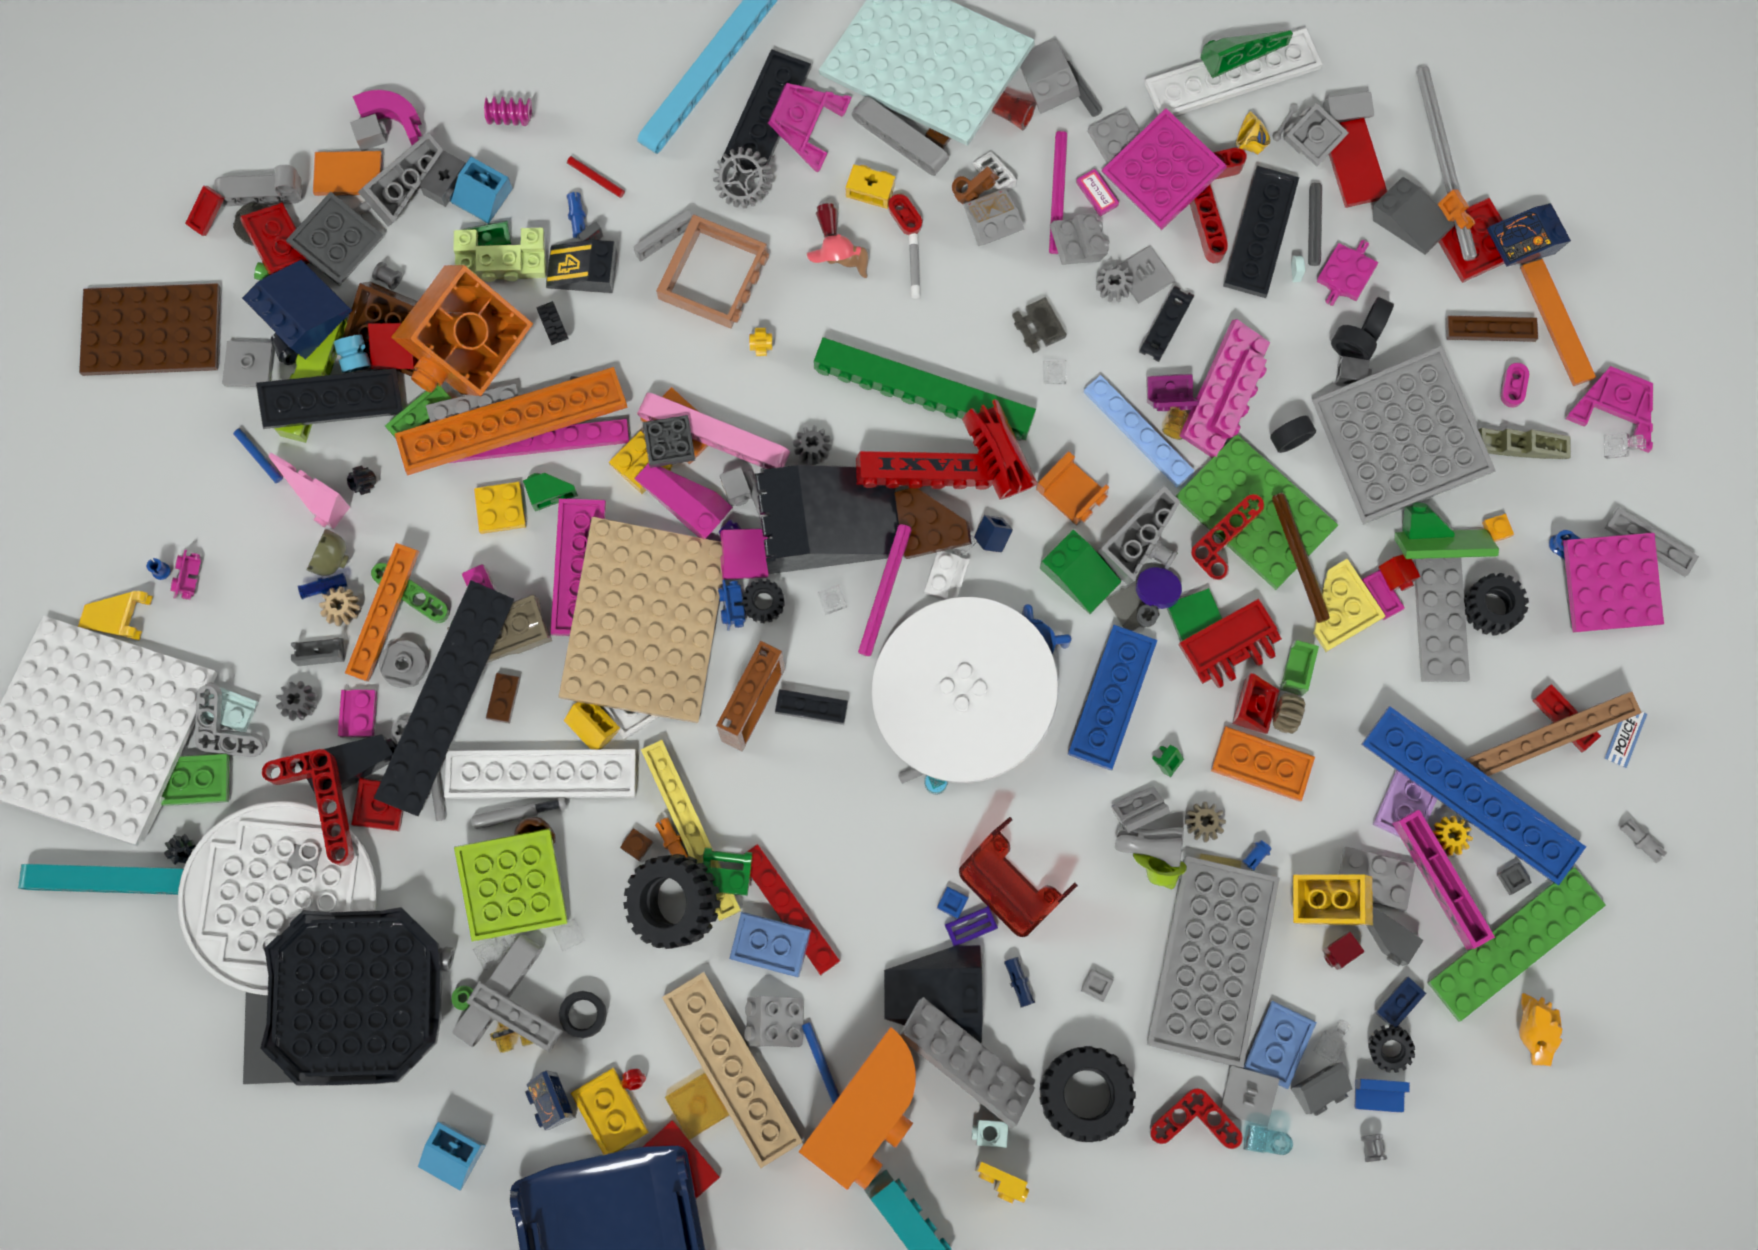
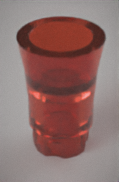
[991,91,1036,131]

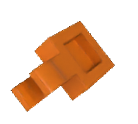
[1438,189,1475,229]

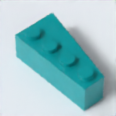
[864,1170,952,1250]

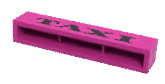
[1392,810,1495,950]

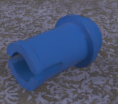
[146,558,171,580]
[1242,840,1272,871]

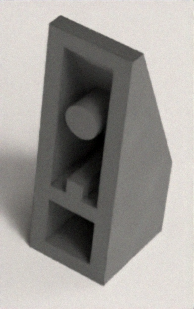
[1366,906,1424,966]

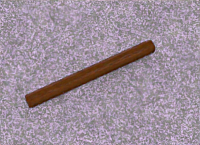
[1272,493,1330,623]

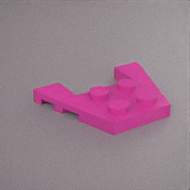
[768,83,852,172]
[1565,366,1653,453]

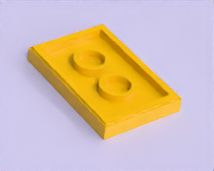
[571,1068,649,1155]

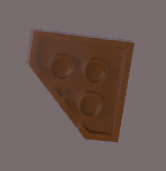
[895,488,972,559]

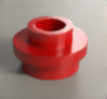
[621,1069,646,1090]

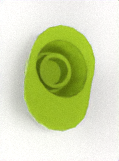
[1133,853,1187,889]

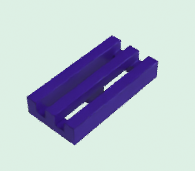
[944,906,998,946]

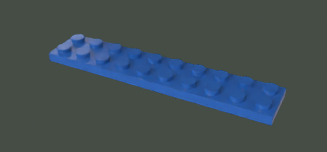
[1361,706,1586,885]

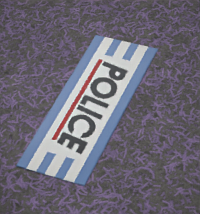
[1605,712,1647,768]

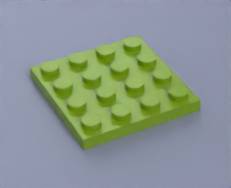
[454,829,568,942]

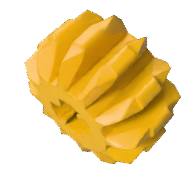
[1432,816,1473,856]

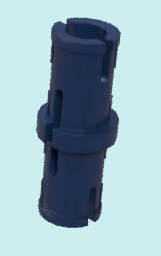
[1004,957,1035,1008]

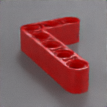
[1190,148,1247,264]
[262,749,354,866]

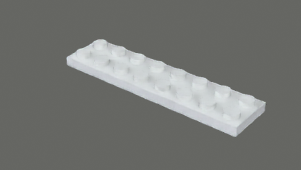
[1145,28,1323,116]
[444,749,636,799]

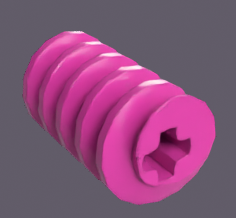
[484,96,532,126]

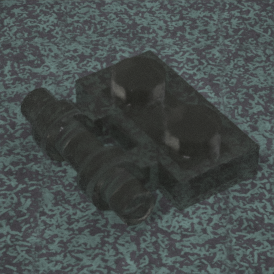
[1012,297,1067,353]

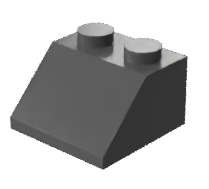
[1291,1062,1352,1116]

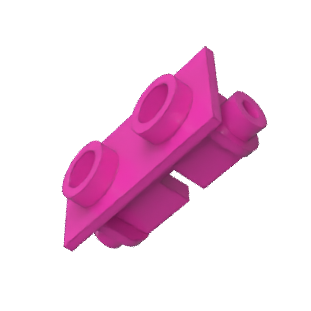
[170,550,201,600]

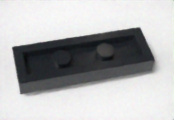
[775,689,848,725]

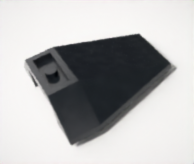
[884,945,983,1044]

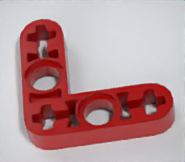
[1150,1088,1243,1149]

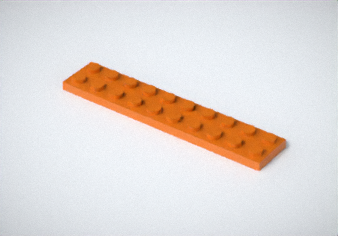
[395,367,628,476]

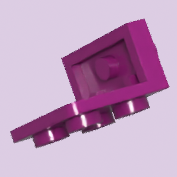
[1146,374,1199,411]

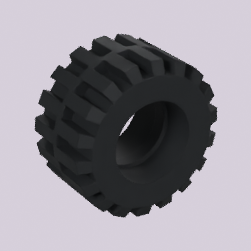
[1464,573,1529,636]

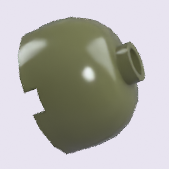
[306,529,349,576]

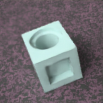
[972,1120,1008,1148]

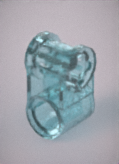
[1243,1124,1293,1155]

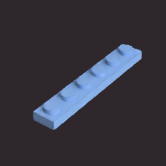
[1084,375,1194,487]

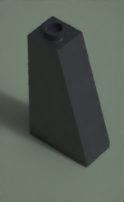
[298,734,396,793]

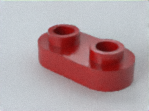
[888,194,922,235]

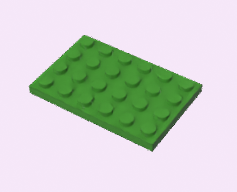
[1175,434,1338,590]

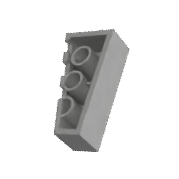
[358,132,443,227]
[1097,486,1180,586]

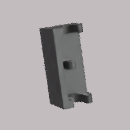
[291,637,344,666]

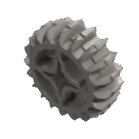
[713,147,773,208]

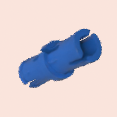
[566,192,586,239]

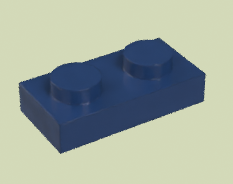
[1375,977,1427,1028]

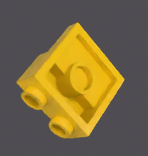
[609,431,673,494]
[975,1161,1029,1204]

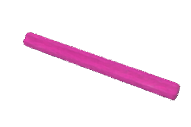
[1049,131,1067,254]
[858,524,911,657]

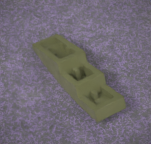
[1478,428,1571,459]

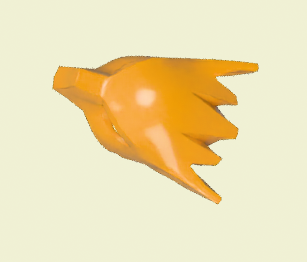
[1519,993,1563,1066]

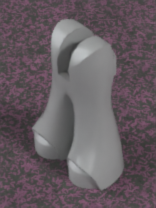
[1115,827,1184,867]

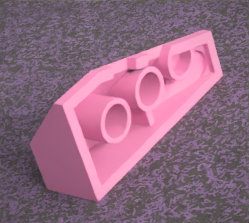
[268,453,350,529]

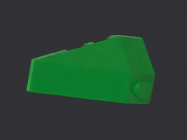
[1200,30,1293,79]

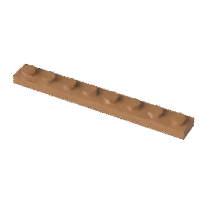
[1465,691,1642,776]

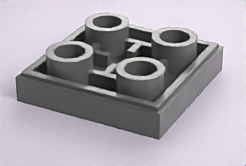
[642,415,695,468]

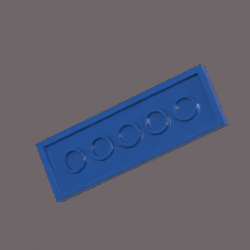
[1067,625,1158,771]

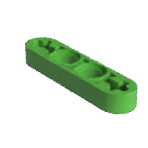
[371,563,450,623]

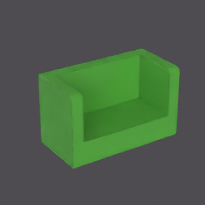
[1280,640,1319,696]

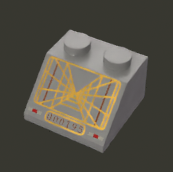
[963,188,1024,246]

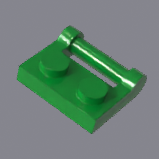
[703,847,753,896]

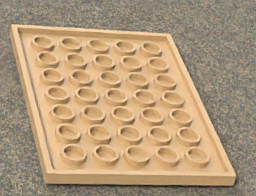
[558,517,723,723]

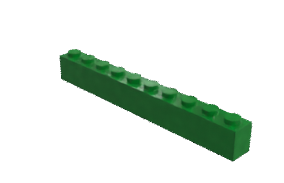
[813,337,1036,440]

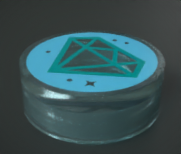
[924,775,948,795]

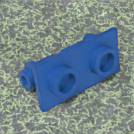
[718,580,746,631]

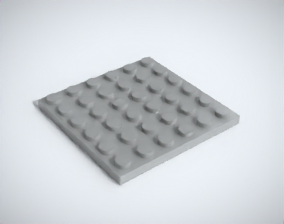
[1312,346,1496,525]

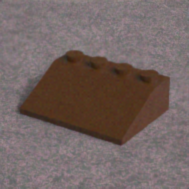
[343,282,419,376]

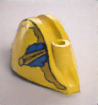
[1236,111,1271,155]

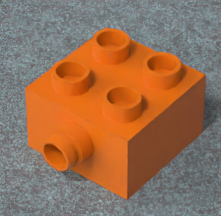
[391,265,533,396]

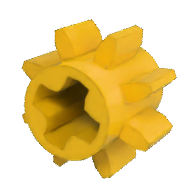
[749,328,773,356]

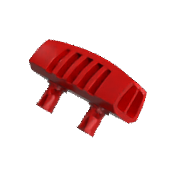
[962,399,1037,500]

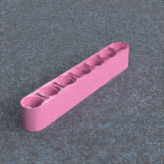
[637,393,790,469]

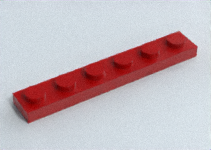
[742,844,840,976]

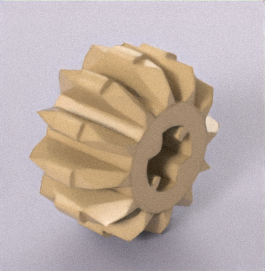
[319,586,360,626]

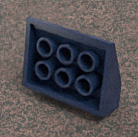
[242,260,352,360]

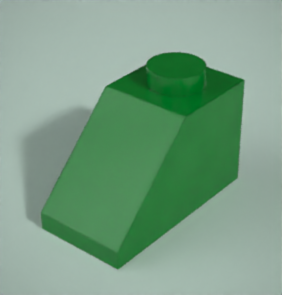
[523,473,578,512]
[1402,502,1455,539]

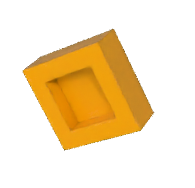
[1482,514,1514,542]

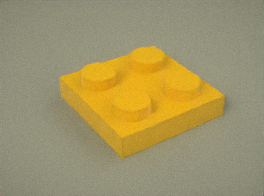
[474,482,526,534]

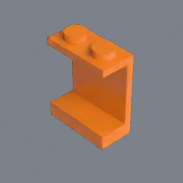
[1036,451,1109,525]

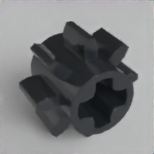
[347,465,376,495]
[164,834,196,865]

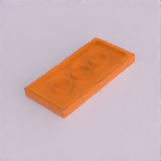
[1211,726,1315,802]

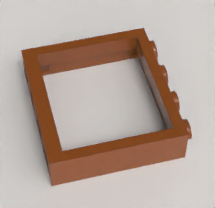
[716,641,785,752]

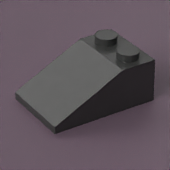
[1373,177,1455,255]

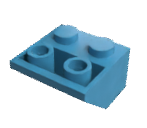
[451,157,512,224]
[418,1122,486,1191]

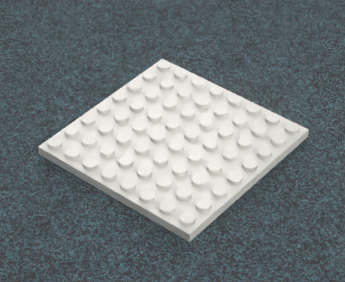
[0,616,217,847]

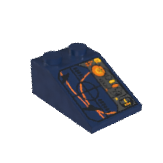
[1487,203,1571,267]
[525,1070,575,1130]

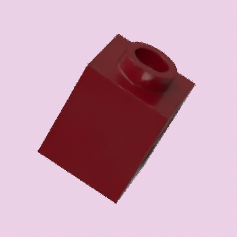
[1322,932,1365,970]

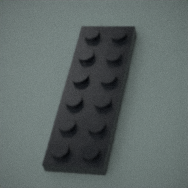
[721,49,811,177]
[1223,166,1300,298]
[256,368,403,429]

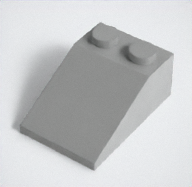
[1020,39,1080,114]

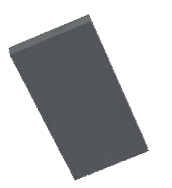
[243,992,293,1085]

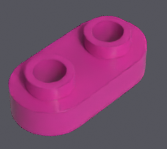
[1501,363,1530,408]

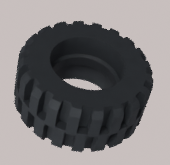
[623,854,720,949]
[1039,1046,1136,1142]

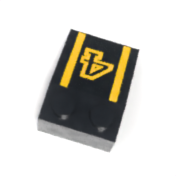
[546,240,617,293]

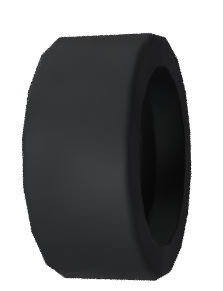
[1361,297,1394,342]
[1331,325,1377,360]
[1270,415,1316,453]
[559,991,607,1038]

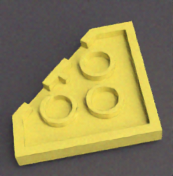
[1313,559,1385,652]

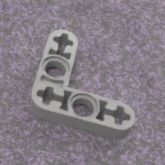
[195,683,266,757]

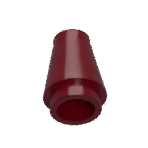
[815,203,837,238]

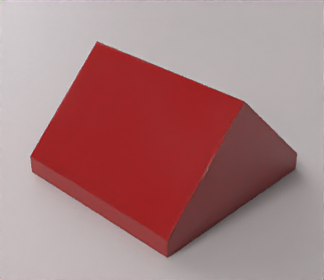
[1232,673,1280,734]

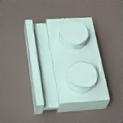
[203,687,259,732]

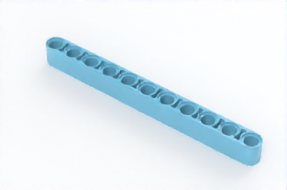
[637,0,778,154]

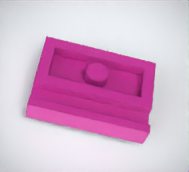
[338,690,377,738]

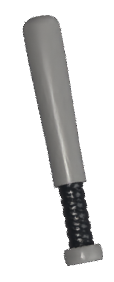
[472,797,567,829]

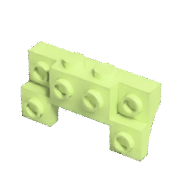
[453,228,546,282]

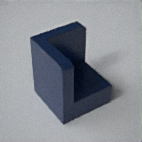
[974,515,1013,553]

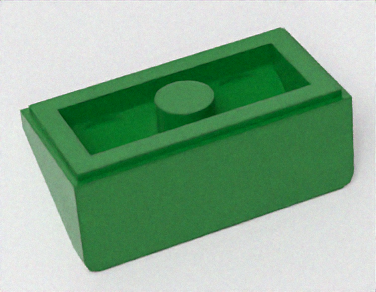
[463,220,511,246]

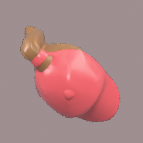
[807,234,868,278]

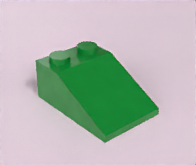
[1040,529,1121,614]

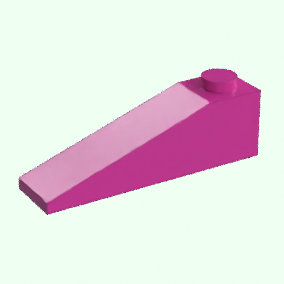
[634,463,733,539]

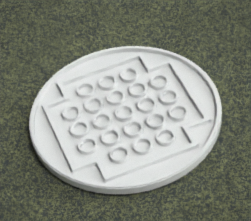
[872,597,1059,783]
[178,801,377,995]

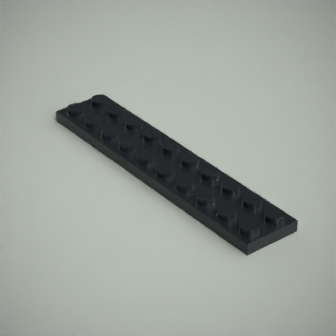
[374,580,514,817]

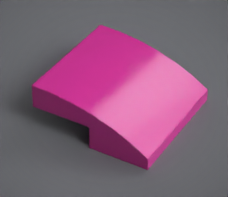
[720,529,768,579]

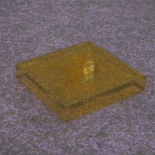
[665,1073,730,1140]

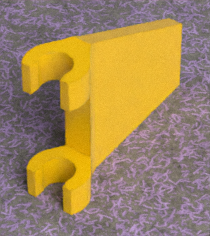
[78,591,153,640]

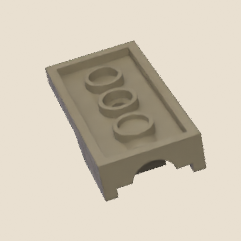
[447,595,552,664]

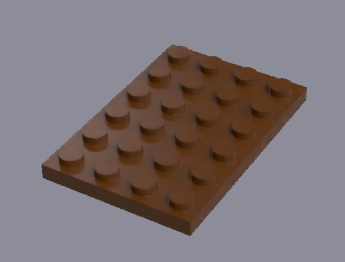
[79,283,220,376]

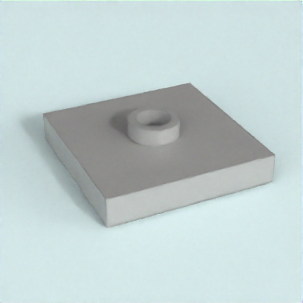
[222,341,274,387]

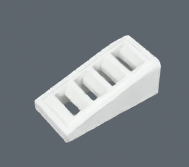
[973,151,1017,192]

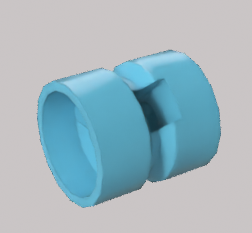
[334,335,371,373]

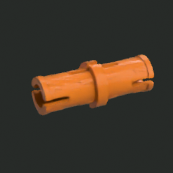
[655,818,688,857]

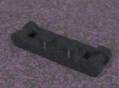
[1139,286,1195,362]

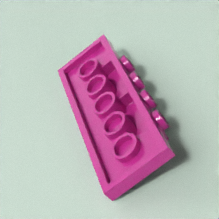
[1179,319,1270,458]
[551,499,606,636]

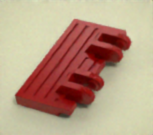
[1178,598,1282,688]

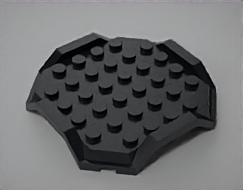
[260,907,442,1086]

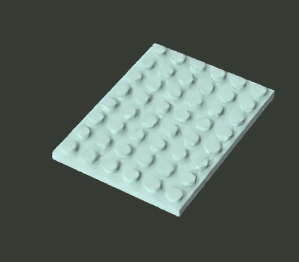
[819,0,1035,146]

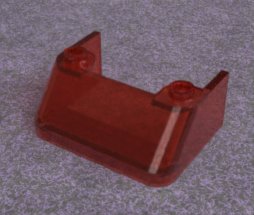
[959,817,1078,937]

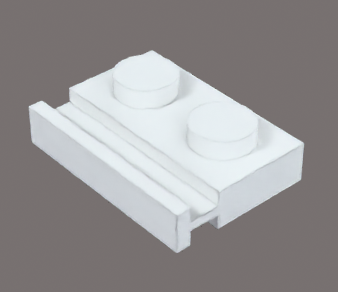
[924,551,970,600]

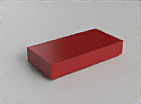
[185,185,225,236]

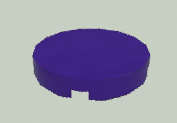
[1136,567,1182,609]

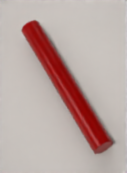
[567,156,625,198]

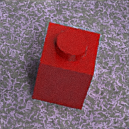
[1378,554,1421,591]

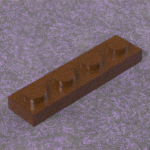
[1446,316,1538,342]

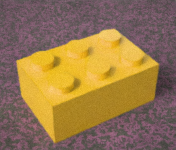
[1293,874,1373,925]

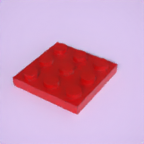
[1438,198,1505,283]

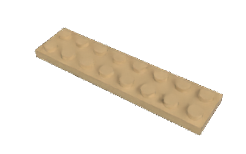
[662,972,803,1169]

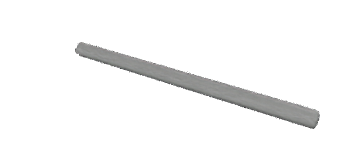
[1417,66,1477,261]

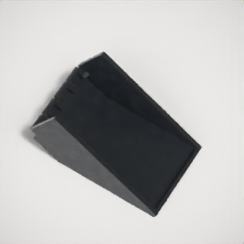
[755,465,904,574]

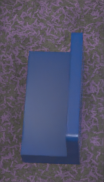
[1354,1079,1410,1113]

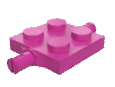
[1317,240,1378,306]

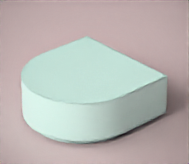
[1291,256,1305,282]

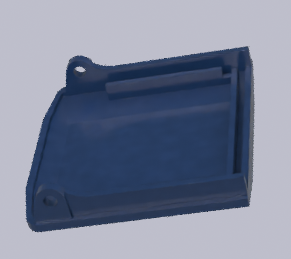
[510,1146,705,1250]

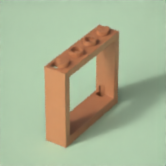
[656,214,769,329]

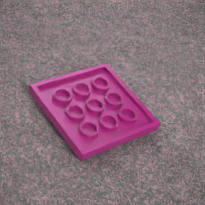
[1101,108,1227,231]
[1563,533,1664,633]

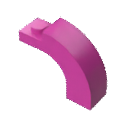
[352,90,422,146]

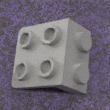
[744,996,803,1047]

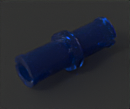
[298,573,348,600]

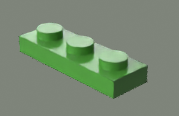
[385,385,452,439]

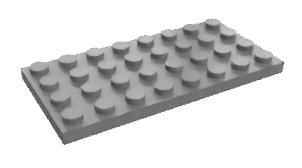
[1147,856,1280,1068]

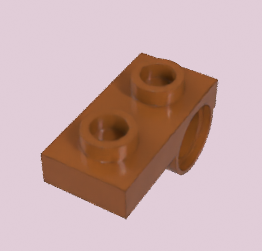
[952,166,1000,204]

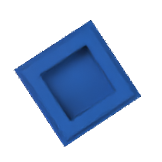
[937,887,969,919]

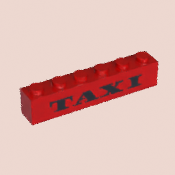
[856,451,993,490]

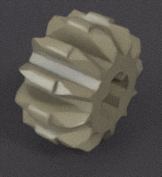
[1272,693,1306,734]
[1185,802,1226,843]

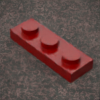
[1532,684,1601,753]

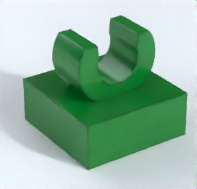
[1152,745,1184,778]

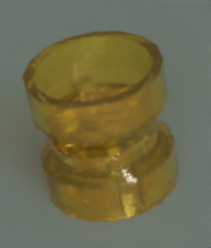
[1162,409,1189,440]

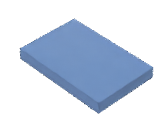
[729,912,811,977]
[1244,1001,1317,1089]

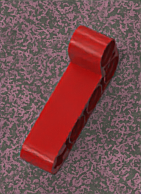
[1191,494,1265,580]

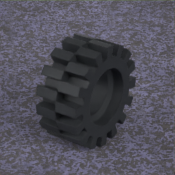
[536,301,569,345]
[742,579,785,624]
[1368,1024,1415,1073]

